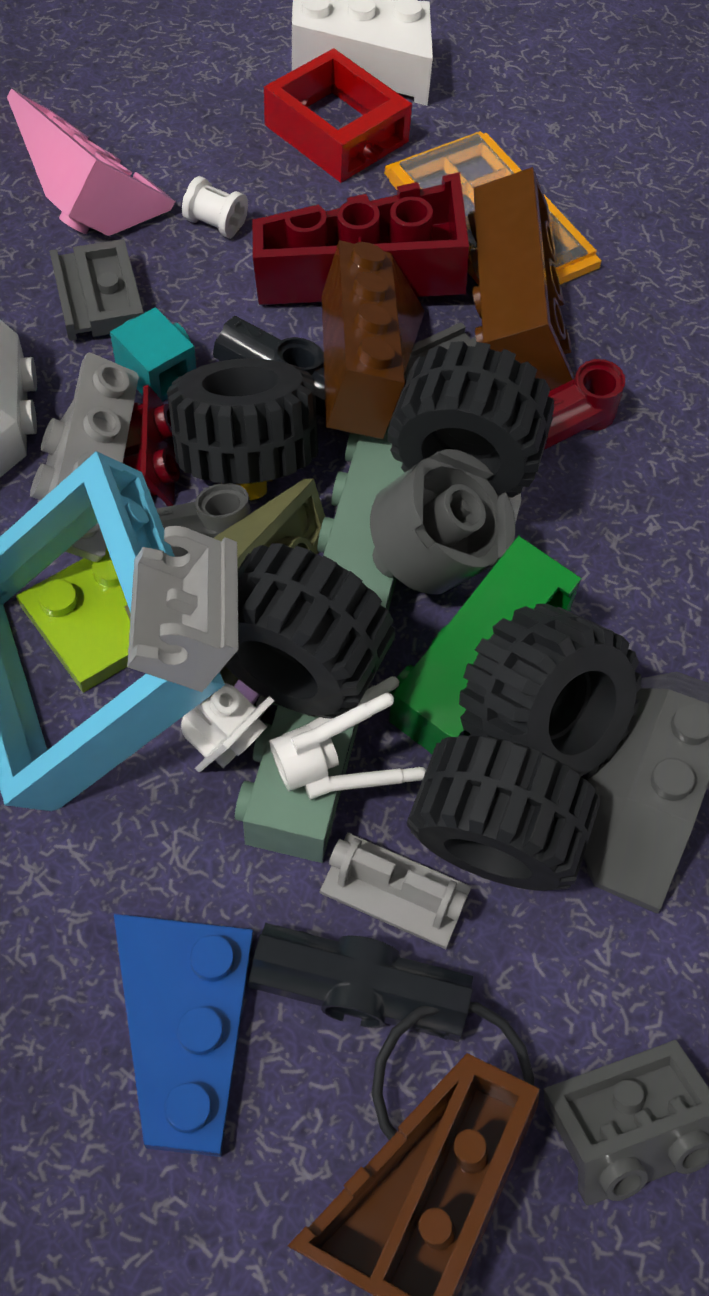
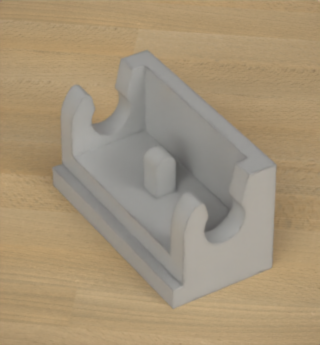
[127,526,238,692]

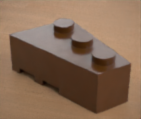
[288,1053,540,1296]

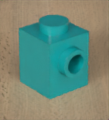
[110,307,196,402]

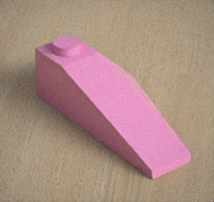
[7,89,176,236]

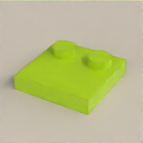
[16,548,130,693]

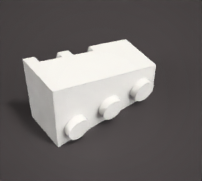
[292,0,433,106]

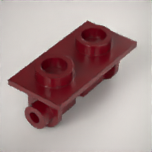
[123,385,180,506]

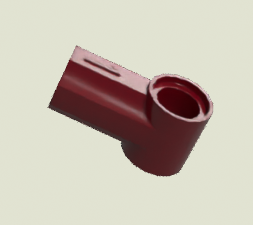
[544,359,625,450]

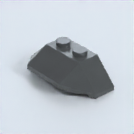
[582,671,709,914]

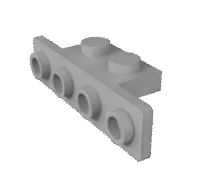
[30,353,139,562]

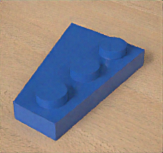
[114,914,253,1157]

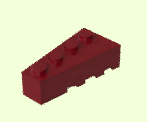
[252,172,469,305]

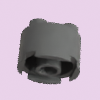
[370,449,515,594]

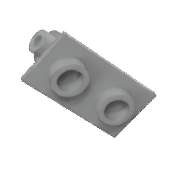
[319,832,472,950]

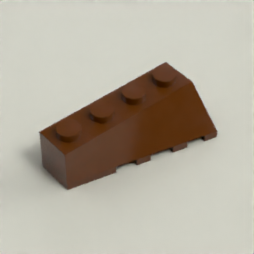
[468,167,575,391]
[322,240,425,439]

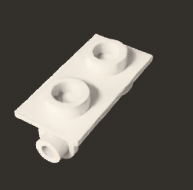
[181,683,274,773]

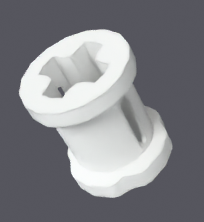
[182,176,248,239]

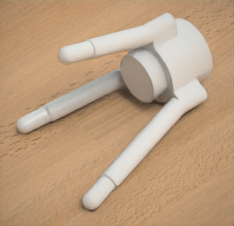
[269,676,426,800]

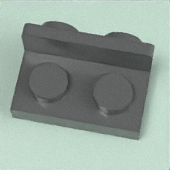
[544,1040,709,1206]

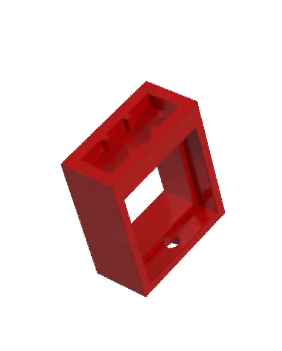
[264,48,412,183]

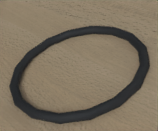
[371,1002,535,1140]

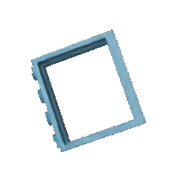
[0,451,225,811]

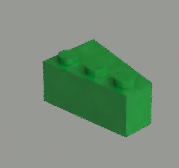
[389,535,582,754]

